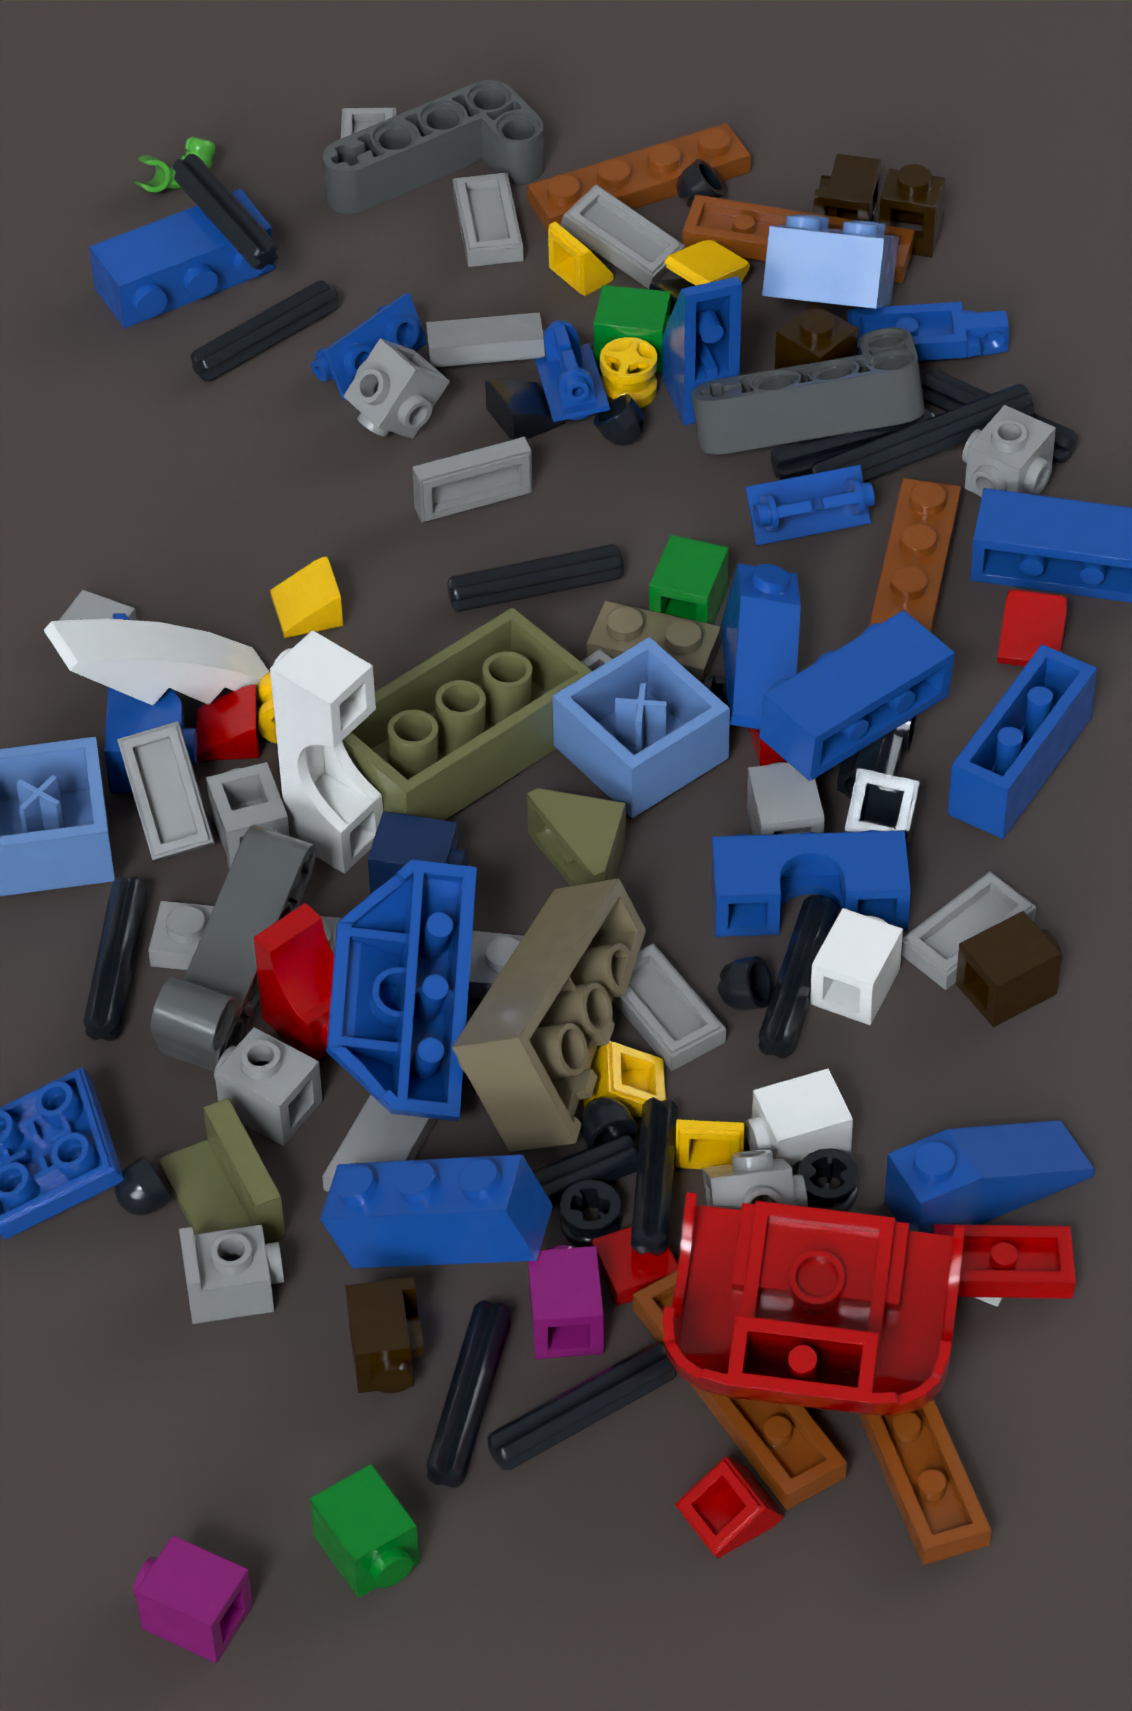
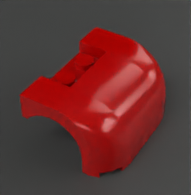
[662,1192,965,1416]

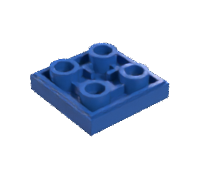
[0,1067,124,1240]

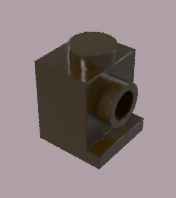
[813,154,881,222]
[879,164,945,258]
[345,1277,424,1393]

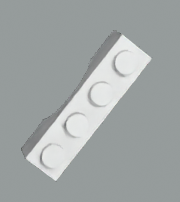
[270,630,383,874]

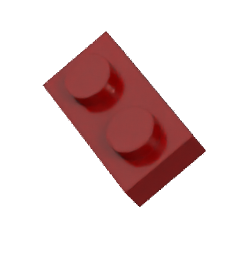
[932,1224,1076,1299]

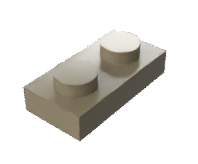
[587,601,721,681]

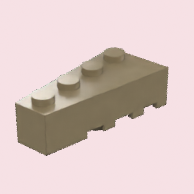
[452,878,646,1152]

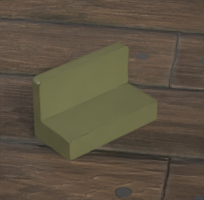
[160,1098,285,1244]

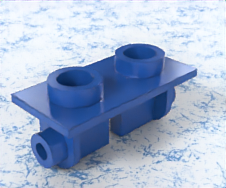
[311,292,428,400]
[534,320,610,422]
[745,465,875,546]

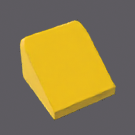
[548,221,614,297]
[664,240,750,286]
[270,556,343,639]
[584,1041,666,1118]
[676,1119,745,1169]

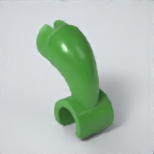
[134,137,216,192]

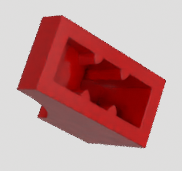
[253,903,334,1061]

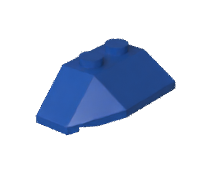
[326,859,477,1121]

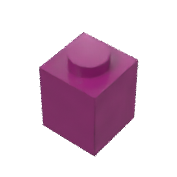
[527,1245,604,1359]
[133,1535,253,1664]

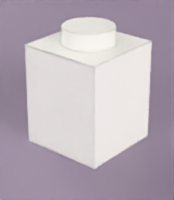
[810,908,903,1026]
[744,1069,853,1175]

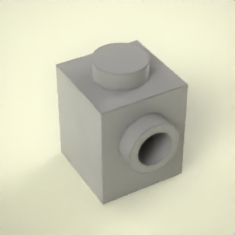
[214,1027,323,1146]

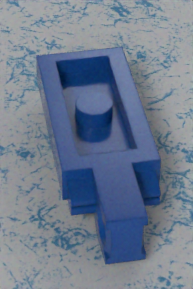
[847,302,1009,361]

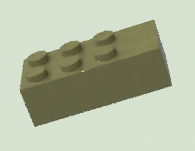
[342,607,592,821]

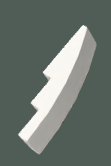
[44,618,269,705]

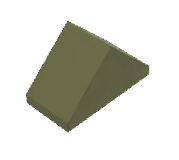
[527,788,626,886]

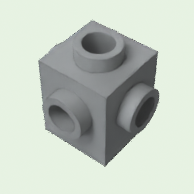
[343,338,450,439]
[962,405,1056,497]
[702,1150,808,1210]

